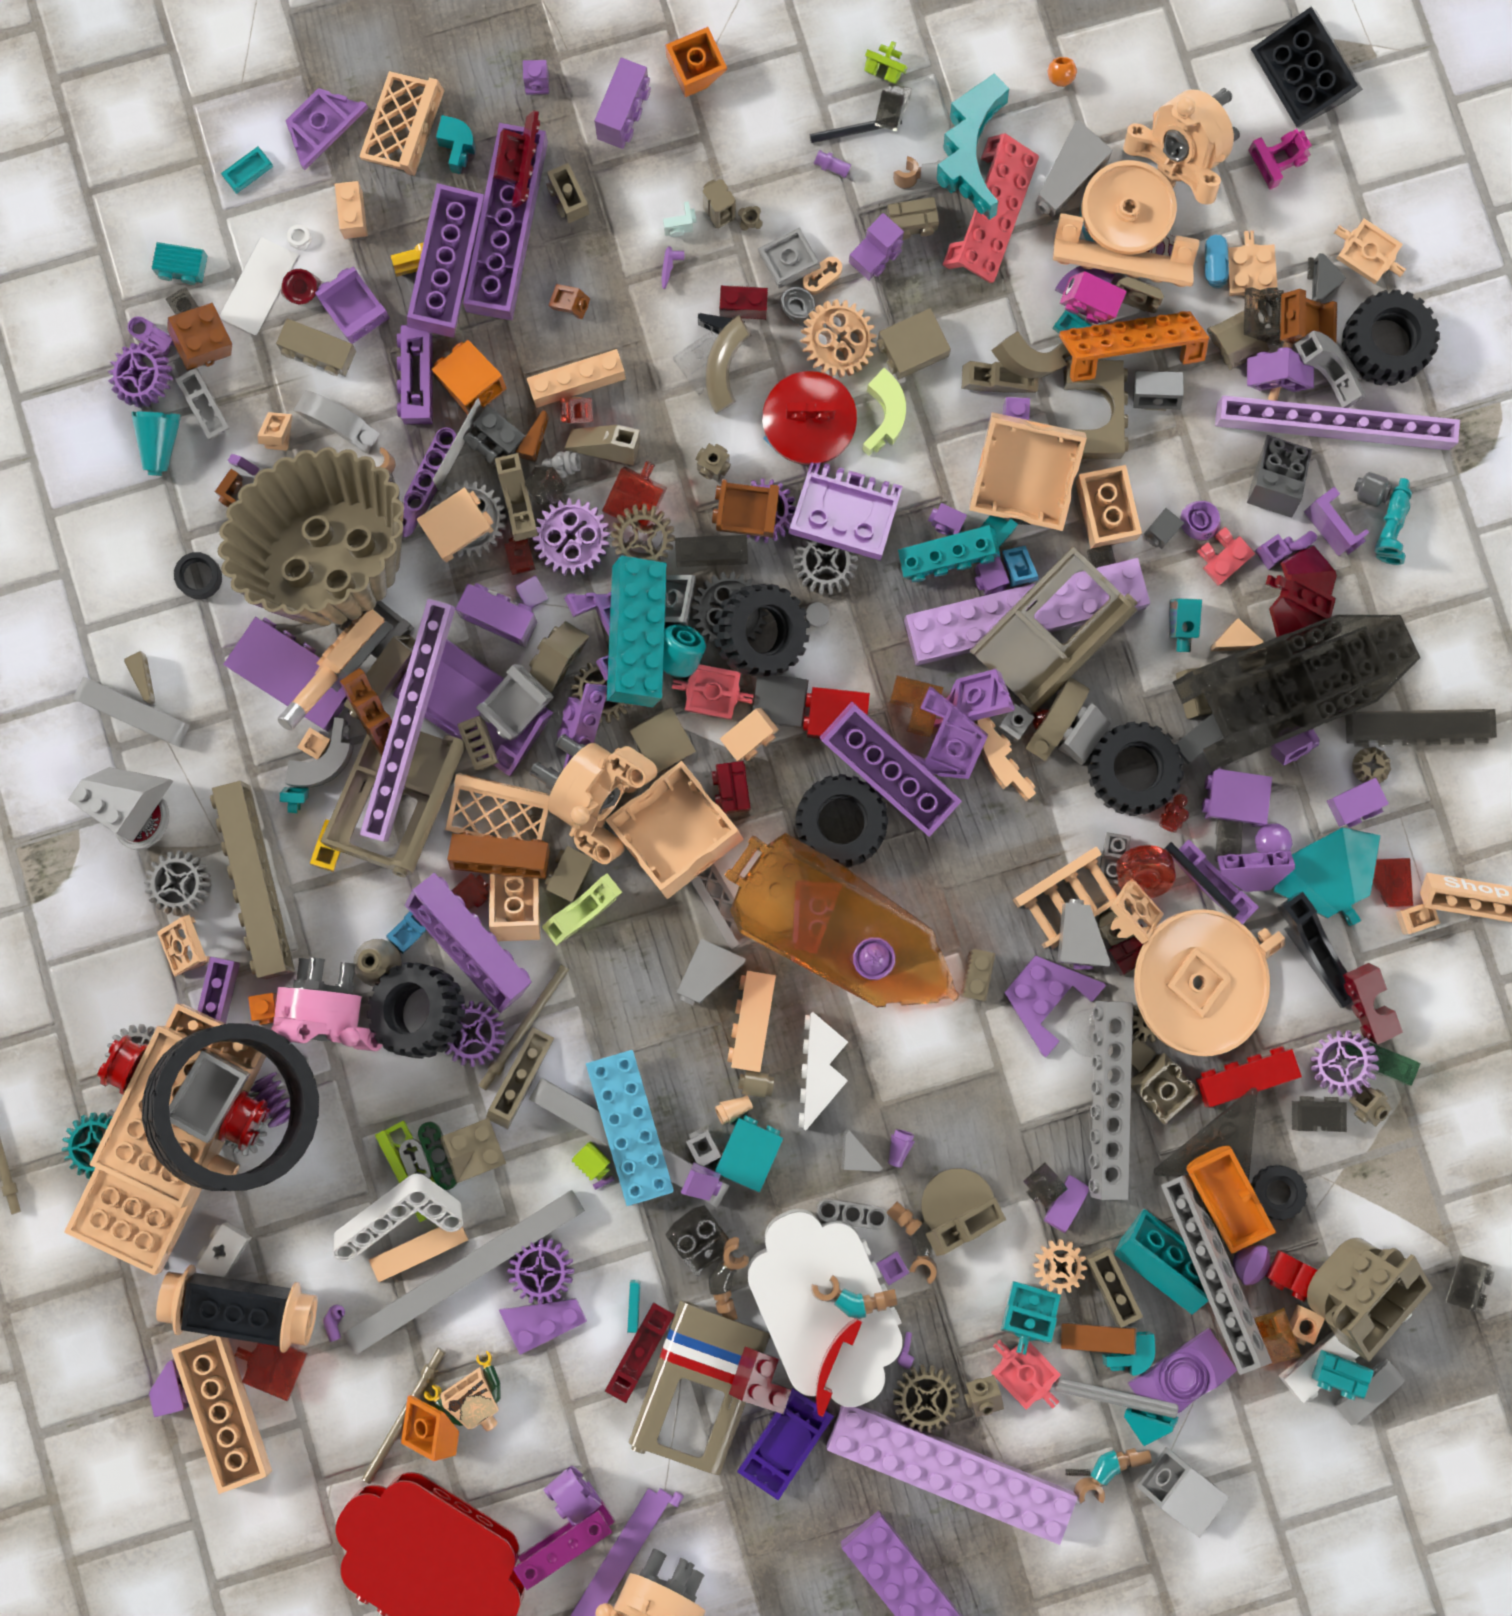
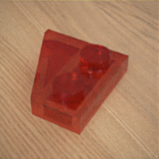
[1373,858,1413,907]

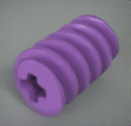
[250,1072,290,1128]

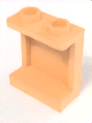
[417,487,494,563]

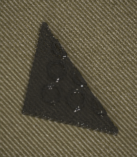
[1154,1087,1258,1180]

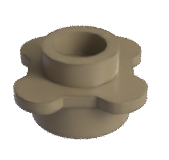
[738,206,763,231]

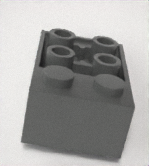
[1247,435,1312,518]

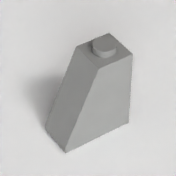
[1057,899,1110,967]

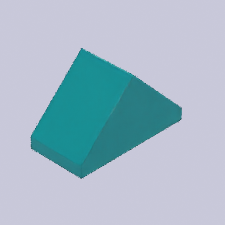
[1124,1408,1179,1446]

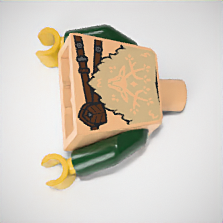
[424,1351,501,1431]

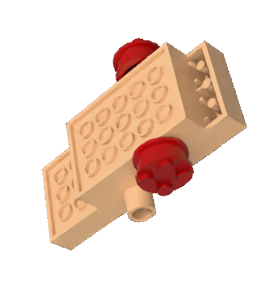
[64,1003,271,1275]

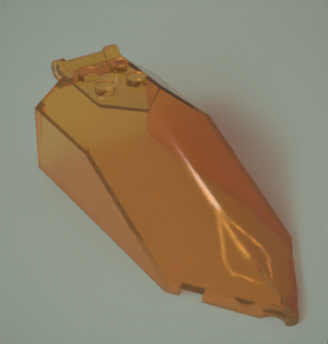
[725,833,960,1008]

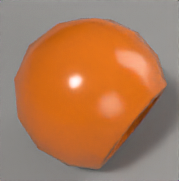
[1047,57,1077,87]

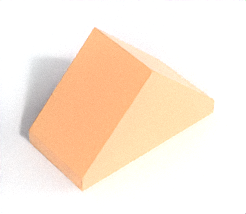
[1211,618,1264,651]

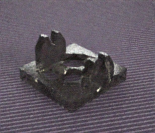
[1244,287,1284,346]

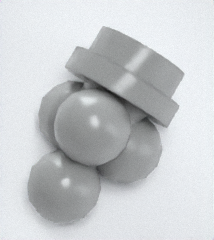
[542,451,581,478]

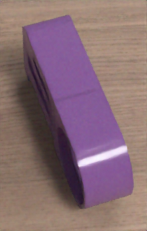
[128,316,174,356]

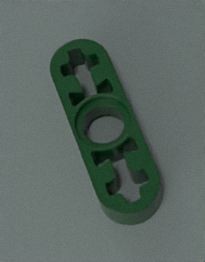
[418,1121,457,1190]

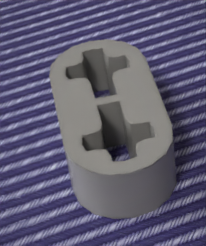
[399,1139,432,1179]

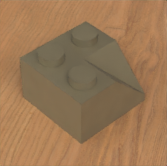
[439,1118,506,1183]

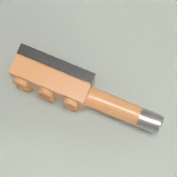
[277,609,393,731]

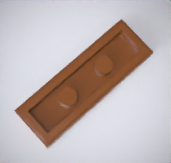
[1061,1323,1136,1354]

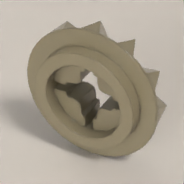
[1352,747,1392,784]

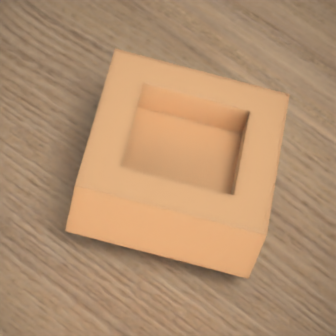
[297,727,331,759]

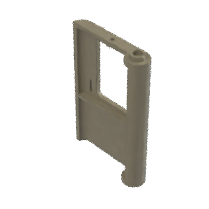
[970,546,1138,713]

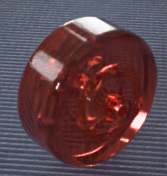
[1116,845,1176,899]

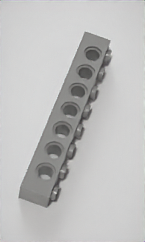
[1089,1001,1133,1200]
[1161,1175,1272,1375]

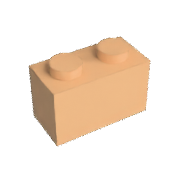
[335,181,368,239]
[720,708,779,761]

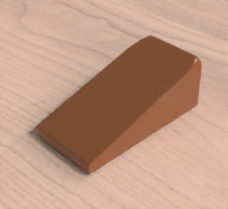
[516,410,549,462]

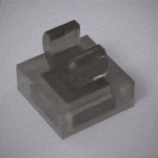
[1087,545,1116,568]

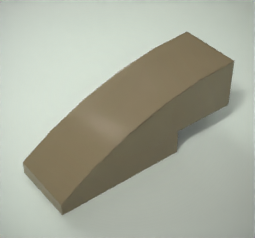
[961,361,1038,393]
[926,1198,1006,1256]

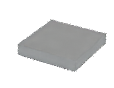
[758,228,821,289]

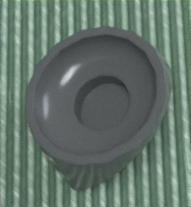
[779,287,815,327]

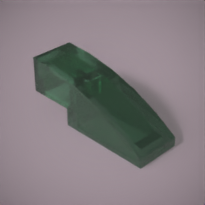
[1344,1036,1421,1086]

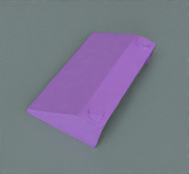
[393,640,553,776]

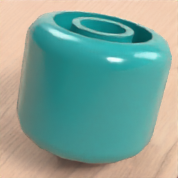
[663,624,706,677]

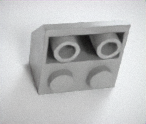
[1058,703,1111,765]

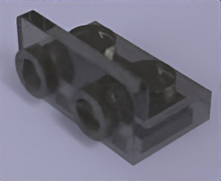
[1446,1255,1494,1313]

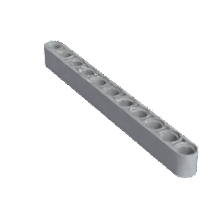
[343,1190,585,1355]

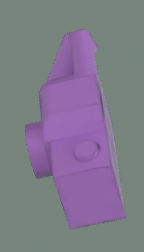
[1271,723,1320,766]

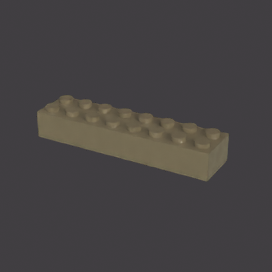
[210,781,295,979]

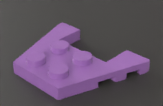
[564,592,611,681]
[909,686,988,779]
[1004,956,1106,1058]

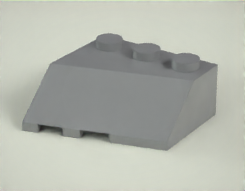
[68,767,173,842]

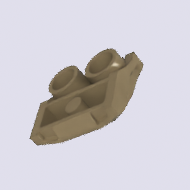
[1207,310,1270,370]

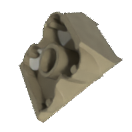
[1116,277,1164,313]
[1131,1053,1199,1124]

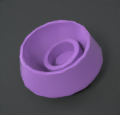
[1180,501,1221,540]
[853,937,895,980]

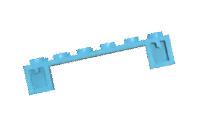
[586,1050,674,1206]

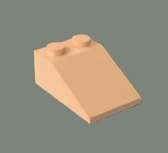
[489,874,540,941]

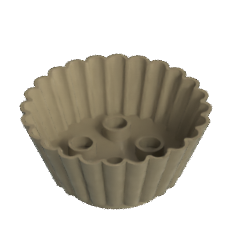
[217,447,404,627]

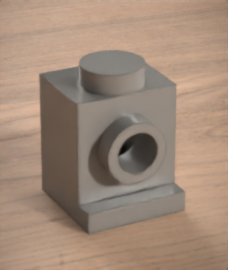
[997,703,1035,743]
[686,1128,721,1166]

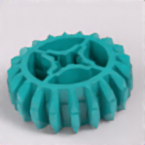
[62,1112,113,1179]

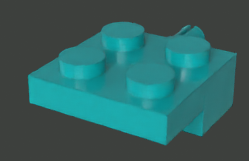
[1000,1281,1061,1355]

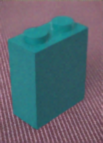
[715,1115,783,1193]

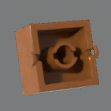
[167,302,232,371]

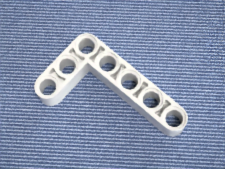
[333,1174,463,1262]

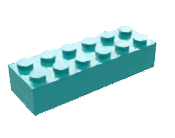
[607,556,667,707]

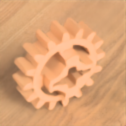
[1033,1239,1087,1294]

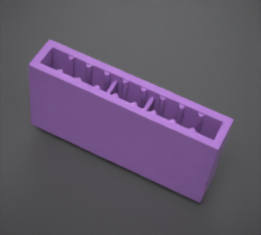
[223,616,348,732]

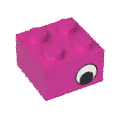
[1059,271,1127,324]

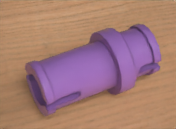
[814,150,852,178]

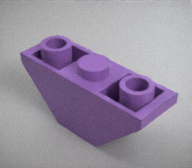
[1217,851,1295,892]

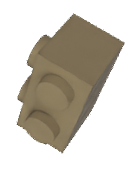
[546,163,590,224]

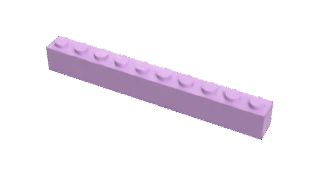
[1215,396,1460,450]
[360,599,456,842]

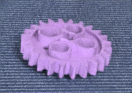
[533,498,610,576]

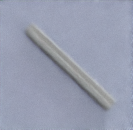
[1055,1378,1178,1418]

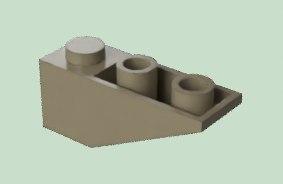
[565,425,640,466]

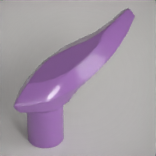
[662,246,684,289]

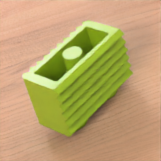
[572,1141,611,1181]

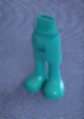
[1374,478,1412,565]

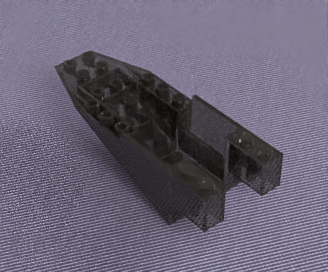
[1172,615,1420,771]

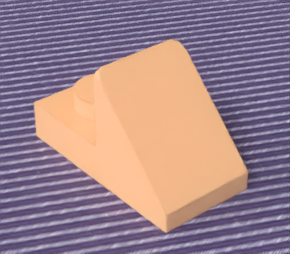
[258,412,292,451]
[1396,903,1440,935]

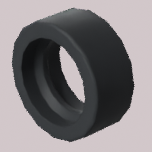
[174,552,222,599]

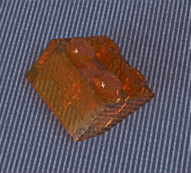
[1253,1308,1301,1369]

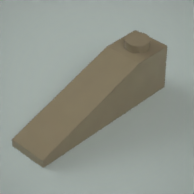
[486,1027,554,1129]

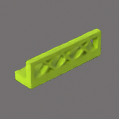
[375,1120,436,1222]

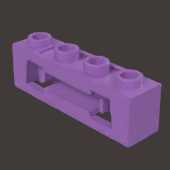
[397,325,433,425]

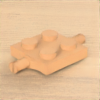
[1334,218,1406,284]
[1228,230,1278,311]

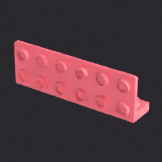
[942,133,1039,283]

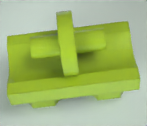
[864,41,908,84]

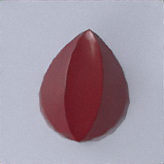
[281,268,322,305]

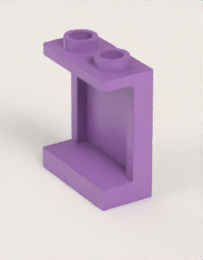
[315,266,389,344]
[1304,487,1369,556]
[1202,769,1272,828]

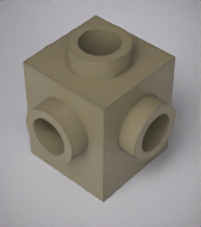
[695,443,731,482]
[1349,1084,1392,1127]
[964,1375,1004,1418]

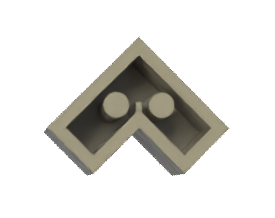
[529,621,589,692]

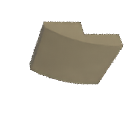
[629,707,696,773]

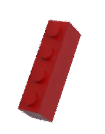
[1195,1046,1302,1108]

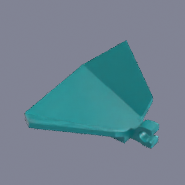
[1274,827,1381,926]

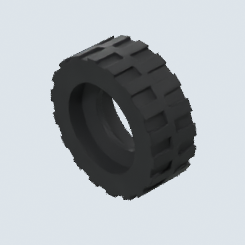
[1251,1165,1308,1220]

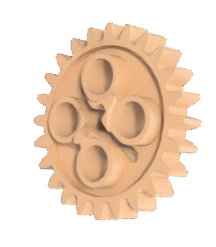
[800,299,877,378]

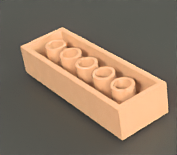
[171,1335,272,1494]

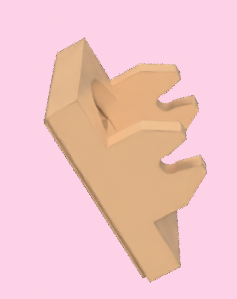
[1110,879,1164,944]
[158,915,210,977]

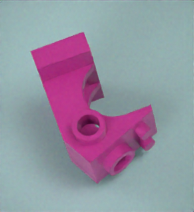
[1248,128,1312,190]

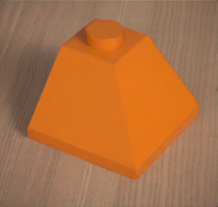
[401,1395,459,1461]

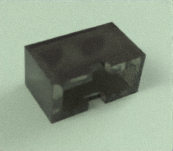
[1292,1096,1347,1132]

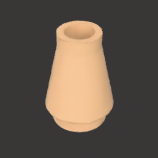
[715,1095,753,1125]

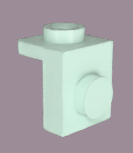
[663,201,697,237]

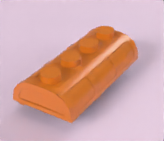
[1186,1146,1276,1254]

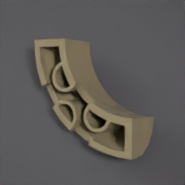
[705,315,752,414]

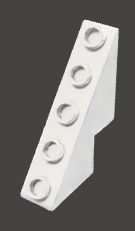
[799,1012,848,1131]

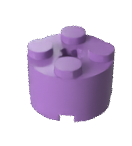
[543,1465,602,1526]

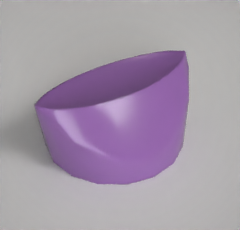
[1233,1245,1270,1285]

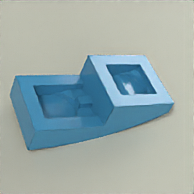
[386,911,427,954]

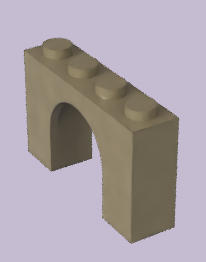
[1064,360,1129,459]

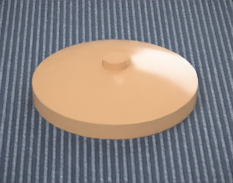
[1081,160,1177,255]

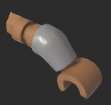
[893,156,949,189]

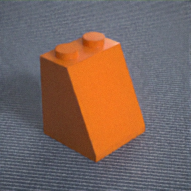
[431,340,507,415]

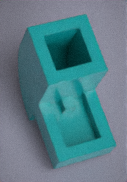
[436,115,476,174]
[1102,1331,1155,1376]

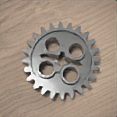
[430,480,507,559]

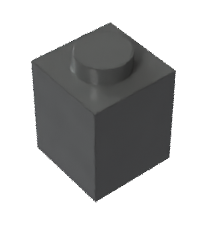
[1144,508,1184,549]

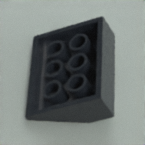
[1251,6,1363,128]

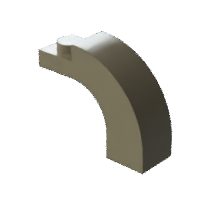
[991,331,1071,378]
[495,453,538,541]
[1025,677,1090,761]

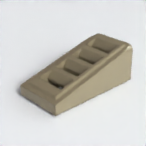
[124,651,155,705]
[457,716,499,771]

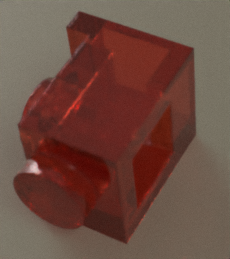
[560,396,593,423]
[504,537,536,575]

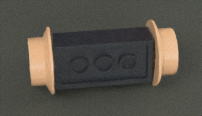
[156,1265,318,1353]

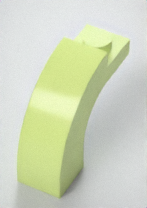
[862,368,906,456]
[542,873,622,946]

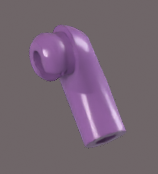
[1284,531,1317,552]
[323,1305,345,1342]

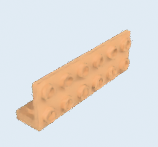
[1053,213,1199,287]

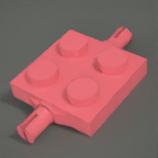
[672,664,754,720]
[991,1339,1061,1410]

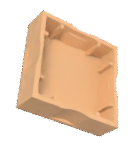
[969,412,1087,531]
[605,761,744,899]

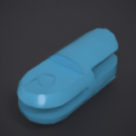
[1205,234,1229,288]

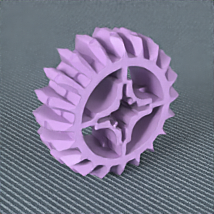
[1311,1031,1379,1097]

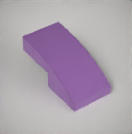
[1043,1175,1089,1233]

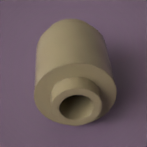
[738,1070,774,1098]

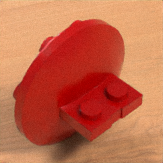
[762,371,857,465]

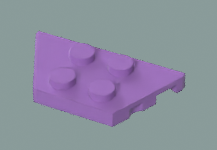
[285,88,368,170]
[933,669,1015,729]

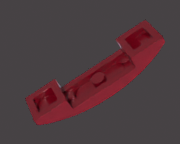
[605,1302,675,1403]

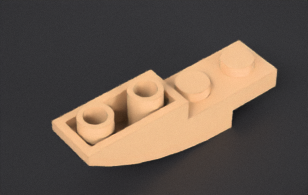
[975,717,1036,801]

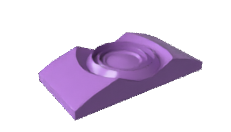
[1128,1328,1237,1413]

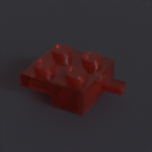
[602,461,667,526]
[234,1343,309,1401]

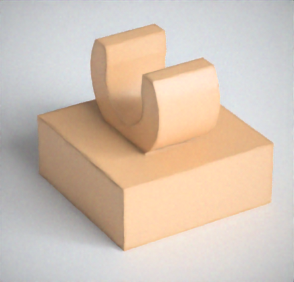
[1257,928,1285,959]

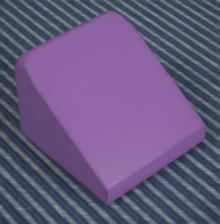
[1255,534,1292,569]
[515,575,548,608]

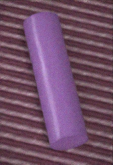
[593,1175,615,1190]

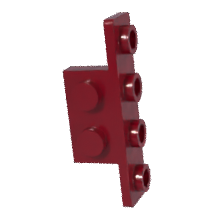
[493,110,540,208]

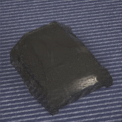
[665,1205,730,1277]

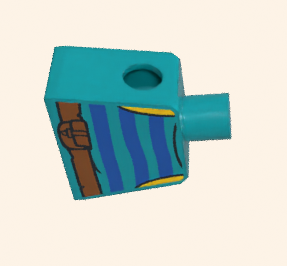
[1169,598,1202,652]

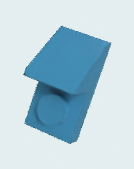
[1002,546,1039,587]

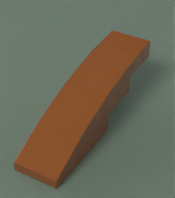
[339,668,392,757]

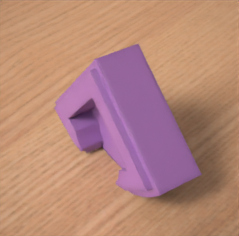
[227,454,260,476]

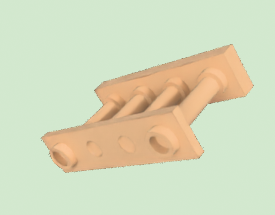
[1013,846,1125,949]

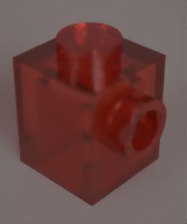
[451,873,490,911]

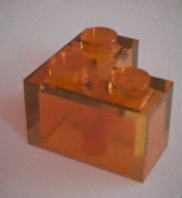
[889,675,944,737]

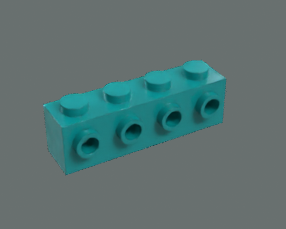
[898,525,1000,582]

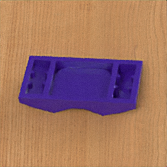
[737,1387,834,1500]

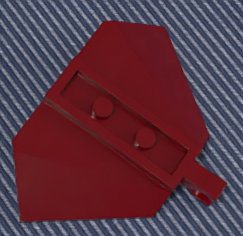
[1265,545,1337,658]

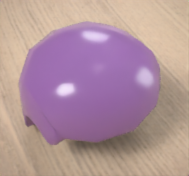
[1255,823,1293,853]

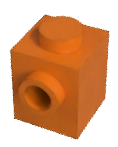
[248,993,277,1025]

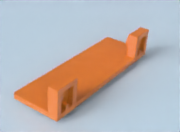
[1059,311,1209,382]

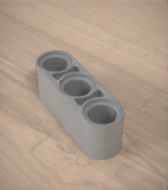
[817,1198,888,1230]
[1334,1359,1405,1426]

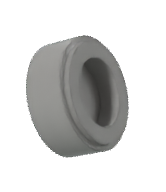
[805,602,829,627]

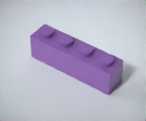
[197,957,240,1024]

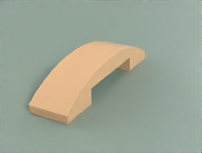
[369,1226,468,1282]

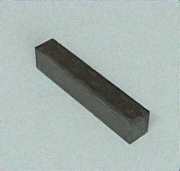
[1345,709,1497,747]

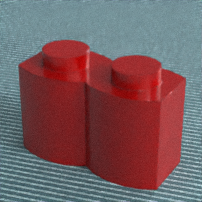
[1265,1250,1318,1302]

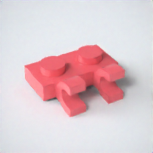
[1196,527,1255,586]

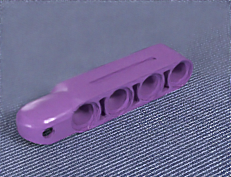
[403,427,457,537]

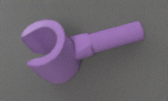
[897,1332,914,1369]

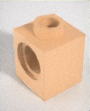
[1286,1304,1325,1346]

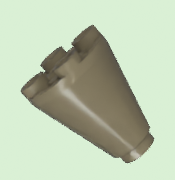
[353,939,402,987]

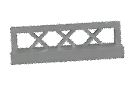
[690,863,756,950]

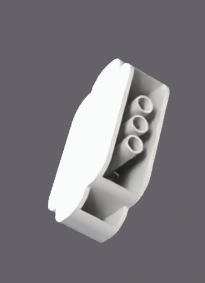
[748,1209,902,1407]

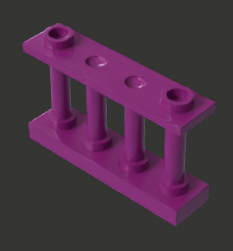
[513,1499,615,1590]

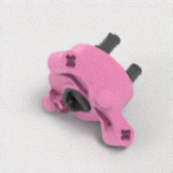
[271,957,383,1051]

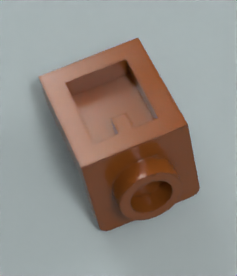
[548,284,590,319]
[214,469,243,508]

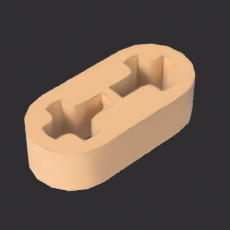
[803,257,842,295]

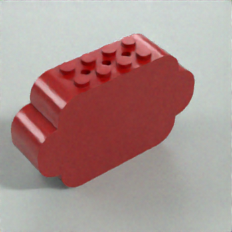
[335,1472,525,1616]

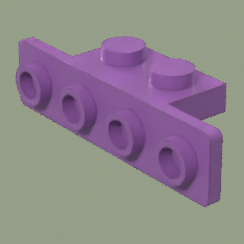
[557,683,607,769]

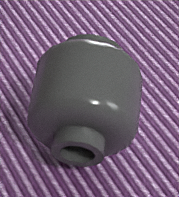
[1354,472,1392,507]

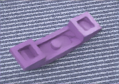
[1171,839,1259,924]

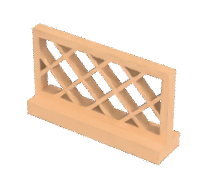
[359,71,444,176]
[445,773,550,840]

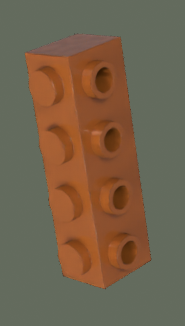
[447,832,550,879]

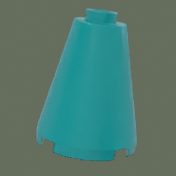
[132,411,181,476]

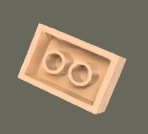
[1075,465,1142,549]

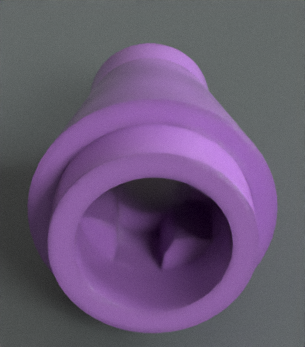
[888,1129,915,1167]

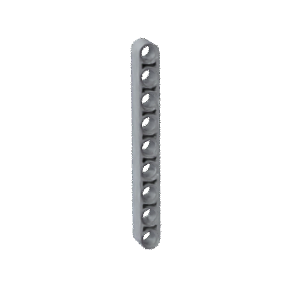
[529,1078,729,1207]

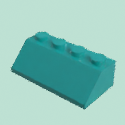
[1114,1209,1209,1315]

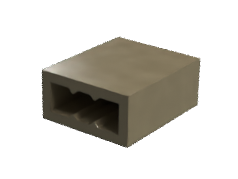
[876,308,951,380]

